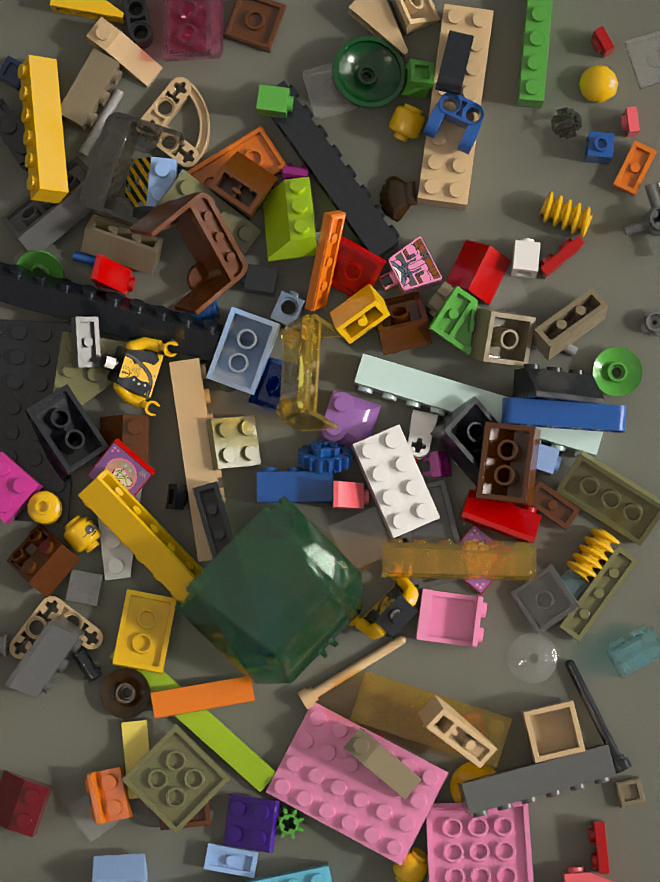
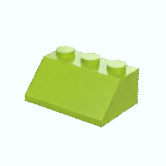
[263,177,317,261]

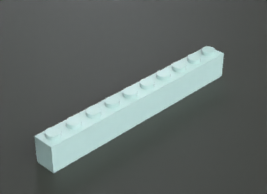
[354,354,603,457]

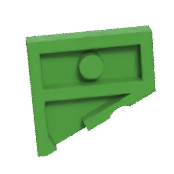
[428,286,478,355]

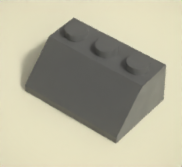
[5,615,85,697]

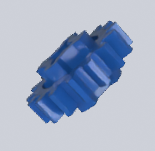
[298,440,353,474]

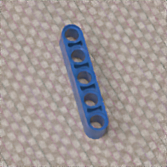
[501,398,627,433]

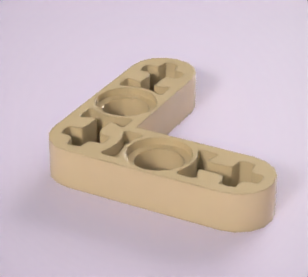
[9,596,104,659]

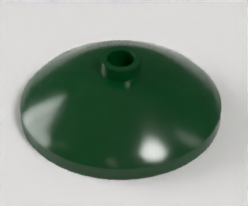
[332,36,406,109]

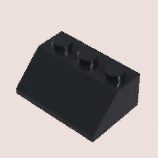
[513,364,604,404]
[430,396,498,487]

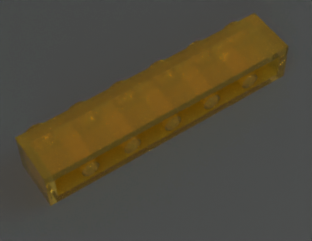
[381,539,536,581]

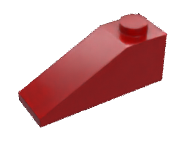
[91,254,136,298]

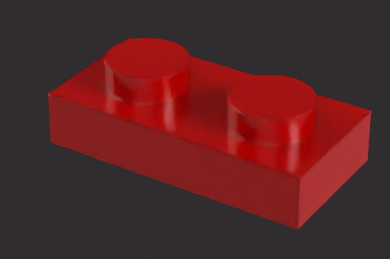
[538,236,585,279]
[588,820,610,875]

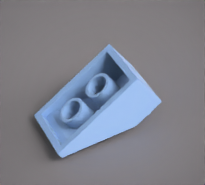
[206,307,281,395]

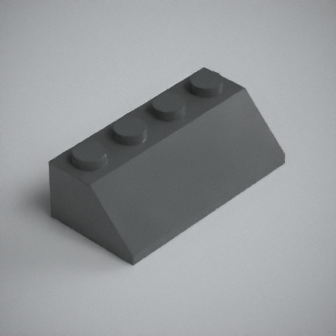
[1,156,111,251]

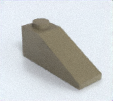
[343,728,422,799]

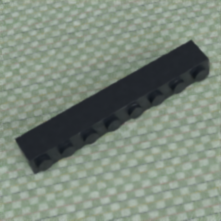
[271,81,400,257]

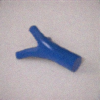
[72,251,96,268]

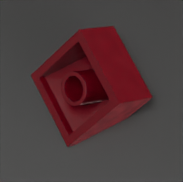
[0,770,53,838]

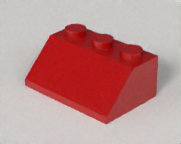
[458,487,541,545]

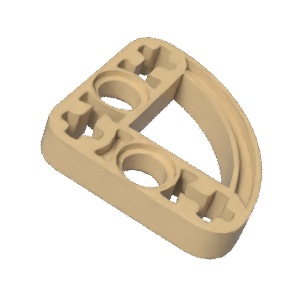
[138,77,211,170]

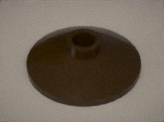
[101,668,151,719]

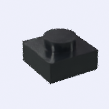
[165,484,188,510]

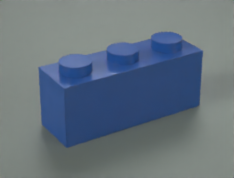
[257,467,333,504]

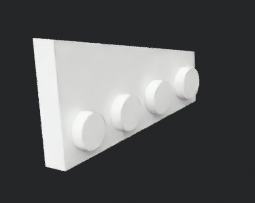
[98,489,142,581]

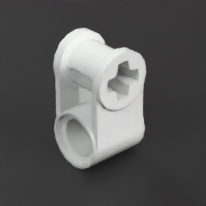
[408,410,438,460]

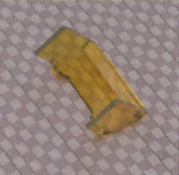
[277,314,342,431]

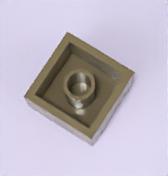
[469,308,536,367]

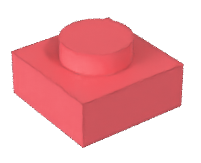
[620,106,640,138]

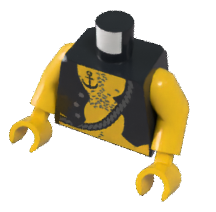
[100,337,178,416]
[341,562,419,639]

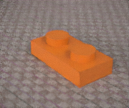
[612,140,657,197]

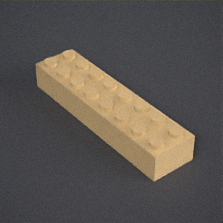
[417,4,494,211]

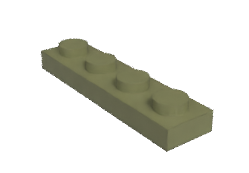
[559,545,639,642]

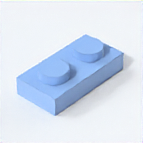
[204,843,259,878]

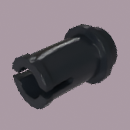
[72,649,102,683]

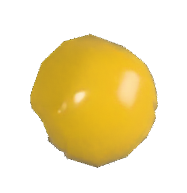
[579,65,618,103]

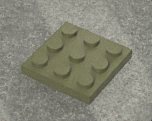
[122,724,231,834]

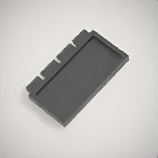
[397,479,469,589]

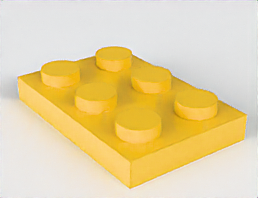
[112,589,177,674]

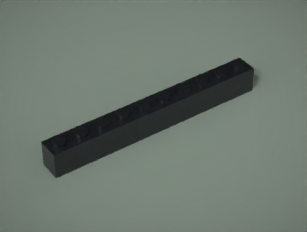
[0,262,224,362]

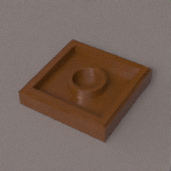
[224,0,287,53]

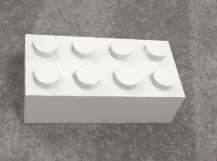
[351,425,440,539]

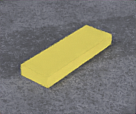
[121,720,150,799]

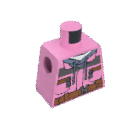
[379,236,442,294]

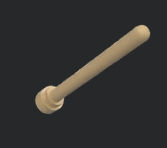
[297,635,406,710]

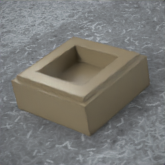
[614,777,646,808]

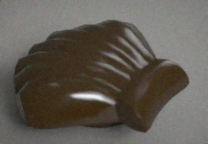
[379,176,418,222]

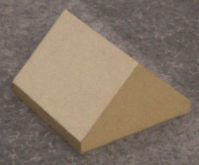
[390,0,441,36]

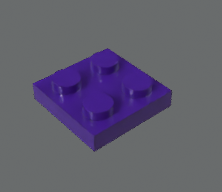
[223,794,280,853]

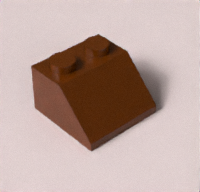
[376,292,432,355]
[99,415,151,466]

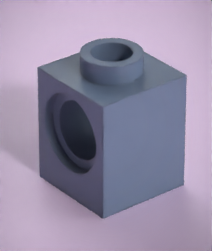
[270,290,305,331]

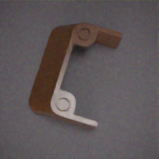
[129,192,247,315]

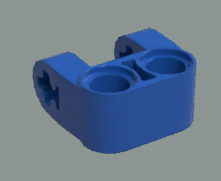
[423,93,485,155]

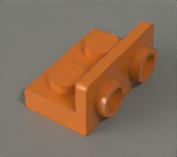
[85,766,133,825]

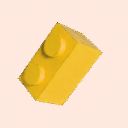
[330,284,390,344]

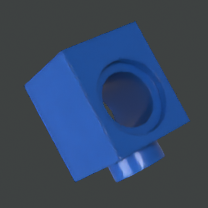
[584,131,615,164]

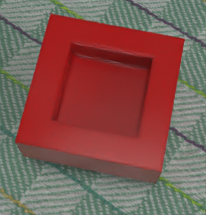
[591,26,615,58]

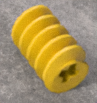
[538,191,593,238]
[566,527,620,583]

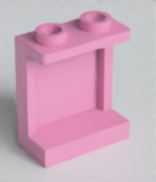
[415,589,487,648]

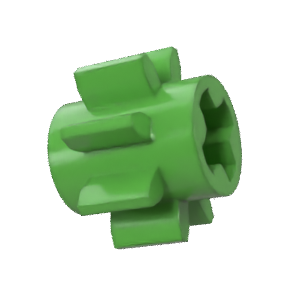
[276,807,305,839]

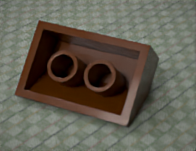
[476,422,541,506]

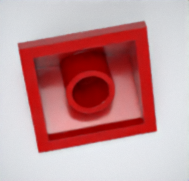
[446,239,511,305]

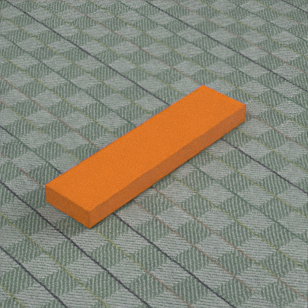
[305,210,346,311]
[150,676,255,719]

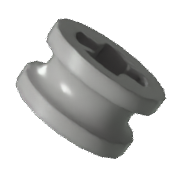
[0,634,9,657]

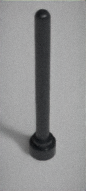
[565,660,632,774]

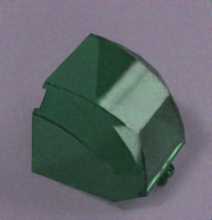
[175,496,363,684]

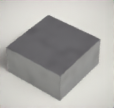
[66,569,104,606]

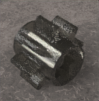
[551,107,582,139]

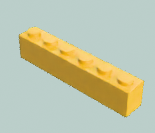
[18,55,68,204]
[78,468,211,606]

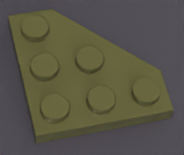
[52,331,127,405]

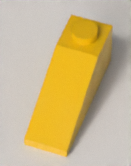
[50,0,126,25]

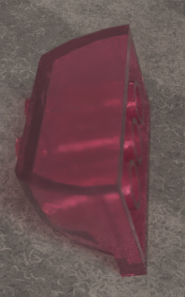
[163,0,223,62]

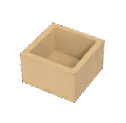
[521,700,585,763]

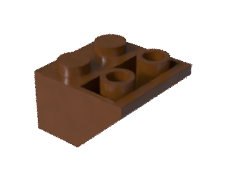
[208,151,279,220]
[7,523,81,597]

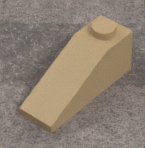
[349,0,408,61]
[86,17,163,87]
[418,695,497,768]

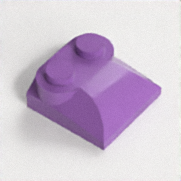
[318,390,381,449]

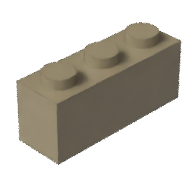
[61,48,123,132]
[81,214,164,275]
[532,288,608,360]

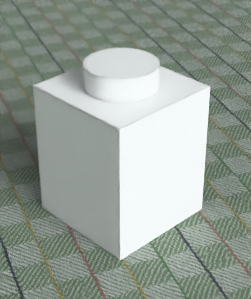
[510,238,540,279]

